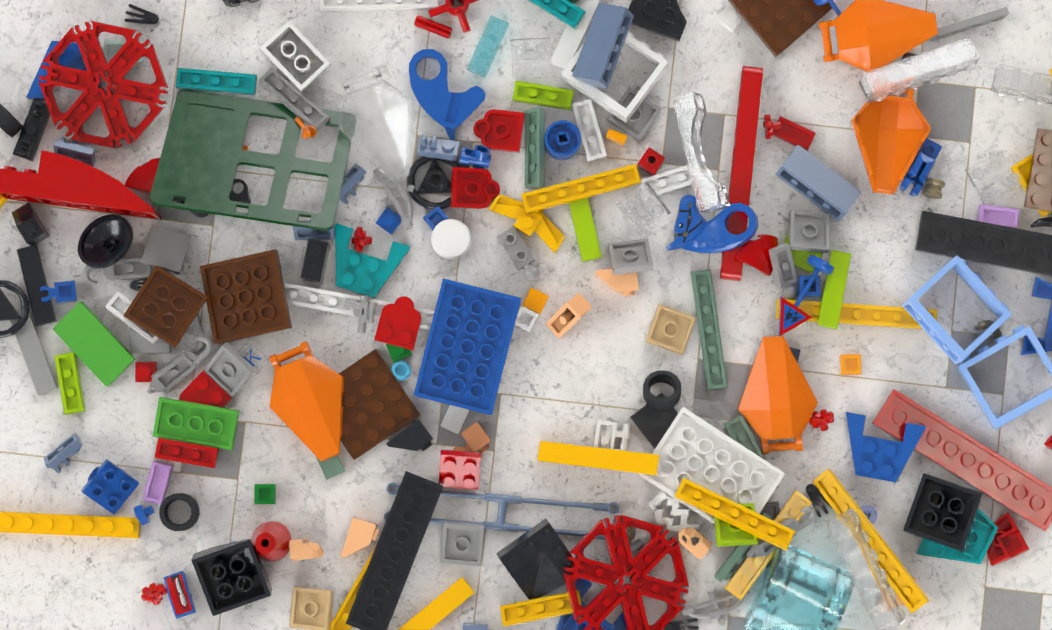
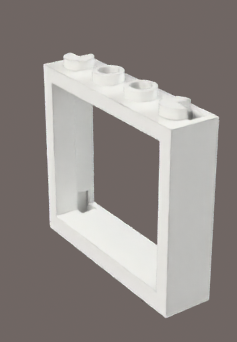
[561,31,668,123]

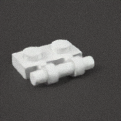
[593,420,632,451]

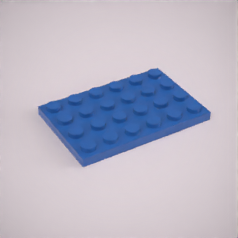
[413,278,521,415]

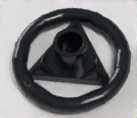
[407,156,460,210]
[0,280,30,338]

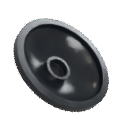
[78,214,133,269]

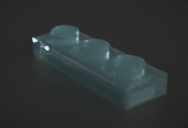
[467,15,509,78]

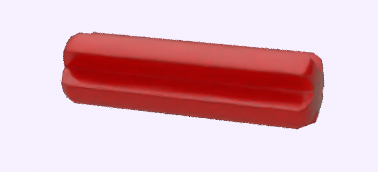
[414,15,452,39]

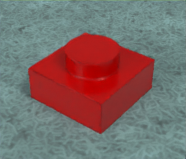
[135,362,157,382]

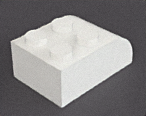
[260,21,331,92]

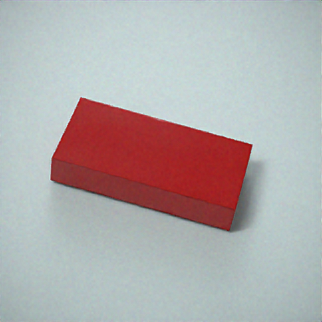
[773,116,816,151]

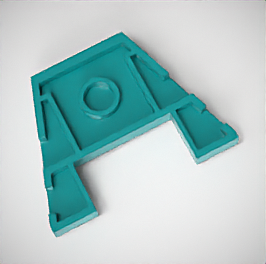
[335,223,411,298]
[916,509,998,564]

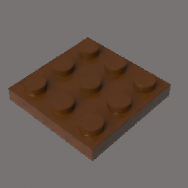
[123,265,208,348]

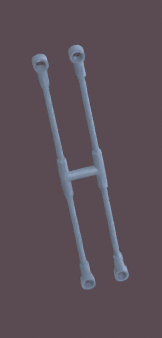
[384,483,620,540]

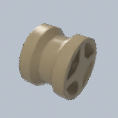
[922,178,945,199]

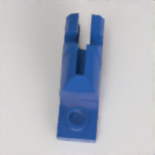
[899,138,943,197]

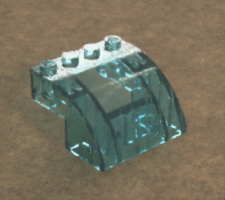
[744,545,856,630]

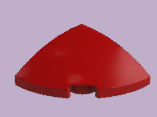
[125,158,160,193]
[736,234,778,276]
[987,512,1030,566]

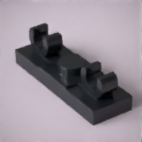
[13,99,50,162]

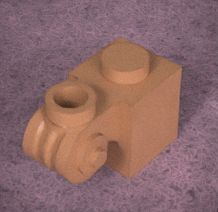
[453,422,491,454]

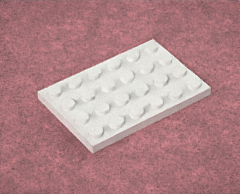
[638,407,785,525]

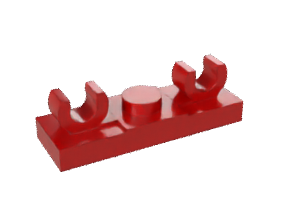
[154,438,219,468]

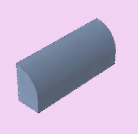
[572,3,634,89]
[775,145,861,222]

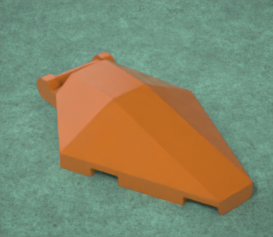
[818,0,938,74]
[851,79,931,195]
[737,335,818,454]
[269,341,344,461]

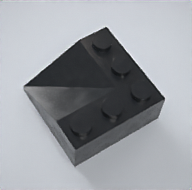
[903,473,983,553]
[496,518,573,600]
[191,539,272,616]

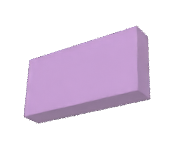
[977,204,1020,229]
[143,461,173,505]

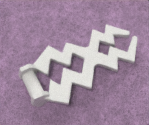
[648,490,708,550]

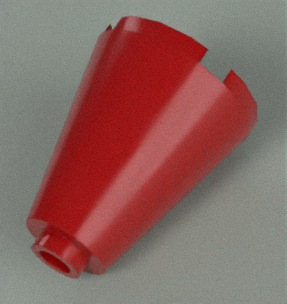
[251,521,292,562]

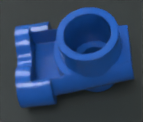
[459,145,491,169]

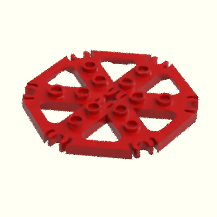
[39,21,168,148]
[563,514,689,630]

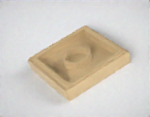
[645,304,696,355]
[289,586,334,630]

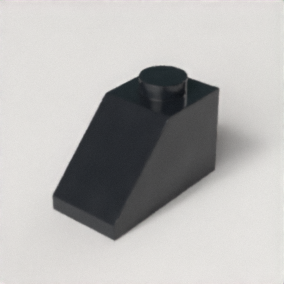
[11,202,50,245]
[386,419,433,452]

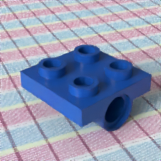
[81,459,140,515]

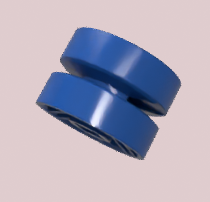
[545,120,581,160]

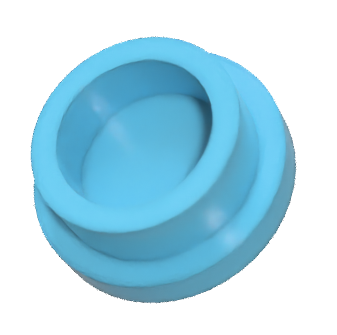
[391,360,411,381]

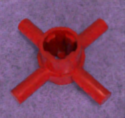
[428,0,479,33]

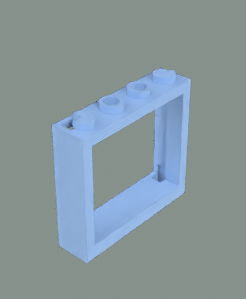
[902,255,1012,364]
[956,325,1052,429]

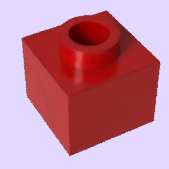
[637,147,665,176]

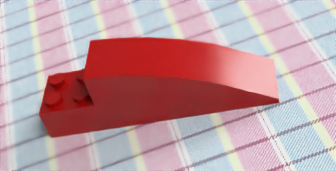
[0,150,162,220]

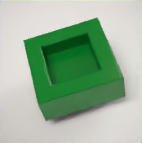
[386,344,412,363]
[254,484,276,504]

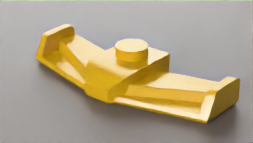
[488,194,566,253]

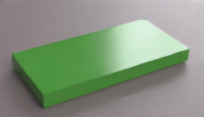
[53,301,136,387]
[152,397,240,451]

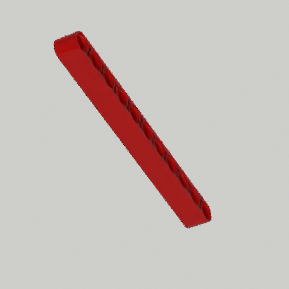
[720,66,763,281]

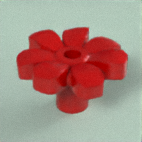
[763,114,781,140]
[352,227,372,252]
[809,409,834,431]
[141,583,167,605]

